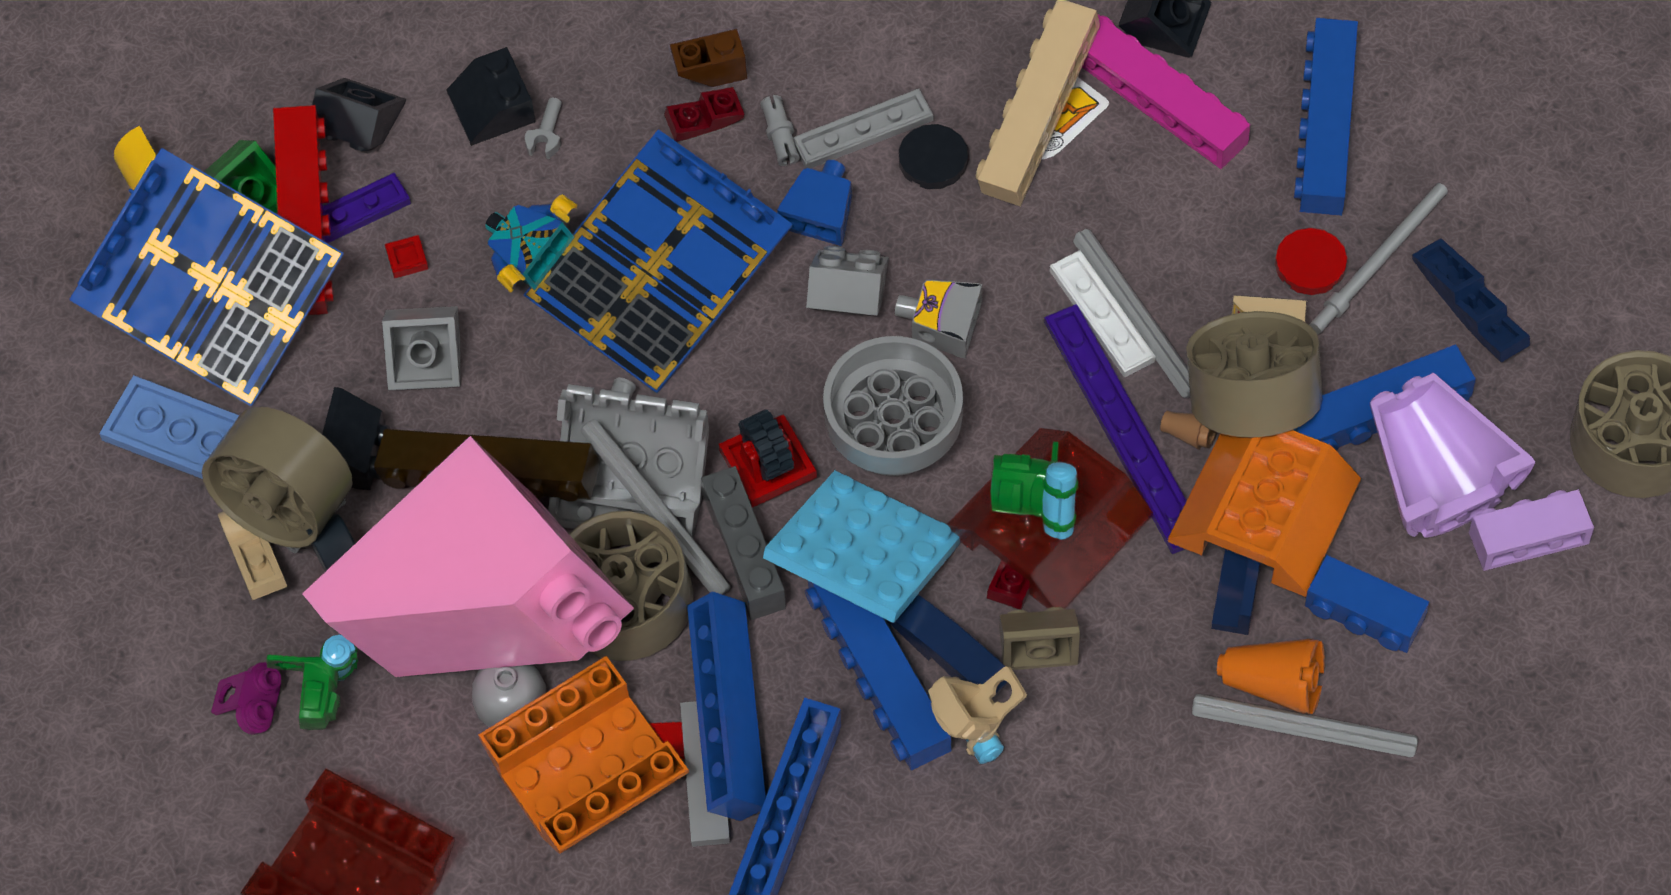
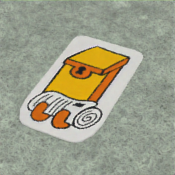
[1042,77,1109,159]

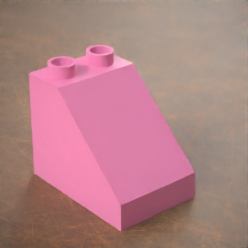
[302,436,634,677]

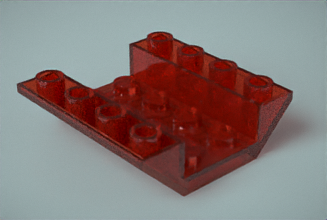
[947,428,1153,609]
[240,768,455,895]

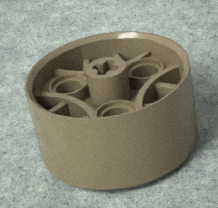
[1186,311,1323,438]
[1570,350,1671,498]
[202,407,352,548]
[569,511,694,661]

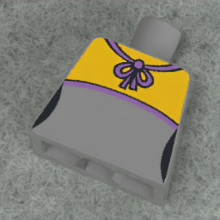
[895,280,982,359]

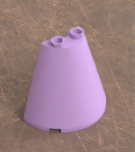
[1370,373,1535,538]

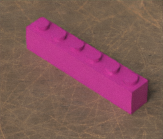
[1082,14,1250,169]

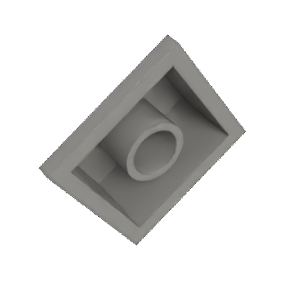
[382,306,460,390]

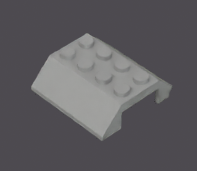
[548,384,709,538]

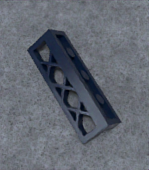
[1211,549,1261,635]

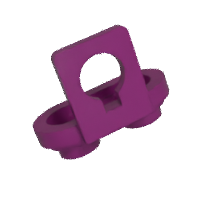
[211,662,281,735]

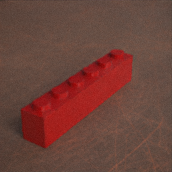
[273,105,334,316]

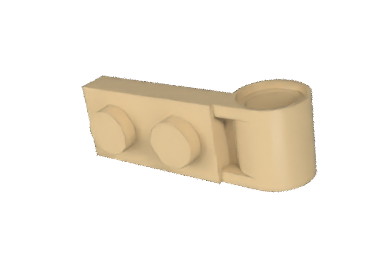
[218,511,287,600]

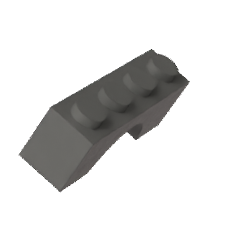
[701,466,786,620]

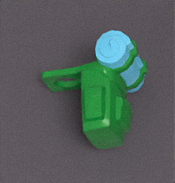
[991,441,1078,539]
[266,635,358,730]

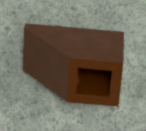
[670,29,747,87]

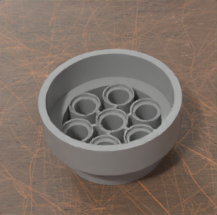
[823,336,963,476]

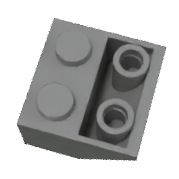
[806,246,889,316]

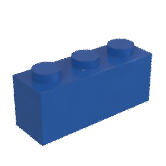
[1305,555,1429,653]

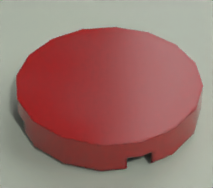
[1275,228,1347,295]

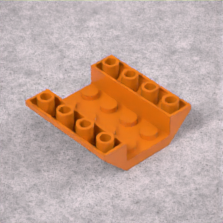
[1168,430,1361,597]
[478,656,689,854]

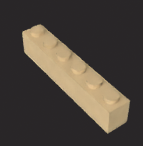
[976,0,1100,206]

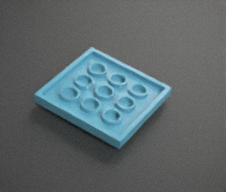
[763,470,963,623]

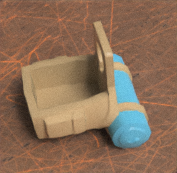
[928,666,1027,764]

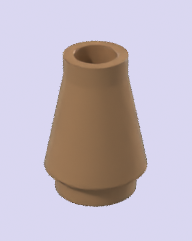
[1160,410,1217,450]

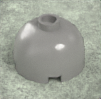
[472,665,547,728]

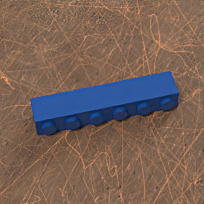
[1294,18,1358,216]
[1293,344,1476,451]
[805,581,951,770]
[687,591,766,821]
[729,697,841,895]

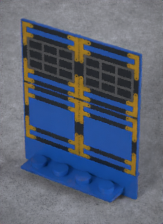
[524,130,793,393]
[69,148,344,406]

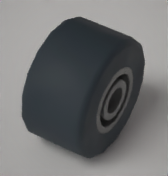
[306,514,356,572]

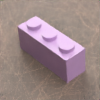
[1469,489,1594,571]

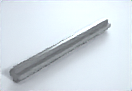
[1073,229,1190,398]
[581,419,731,595]
[1192,694,1418,757]

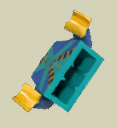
[485,194,578,293]

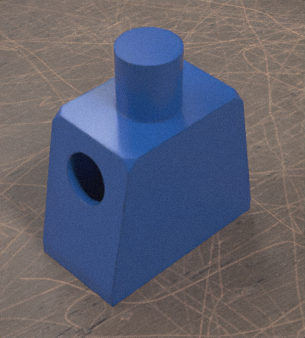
[777,160,852,246]

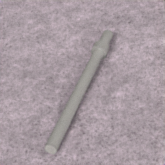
[1309,183,1448,334]

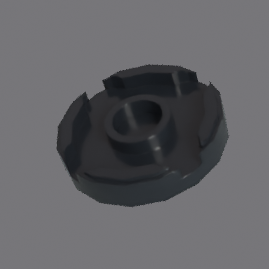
[898,124,968,189]

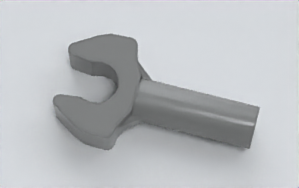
[525,98,562,159]

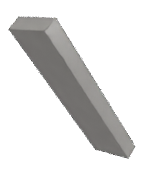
[793,89,933,169]
[680,701,730,847]

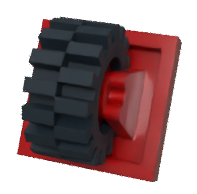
[719,409,817,508]

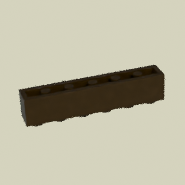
[374,429,600,502]

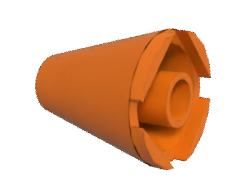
[1217,638,1325,714]

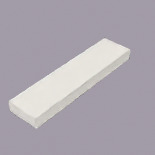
[1050,250,1156,378]

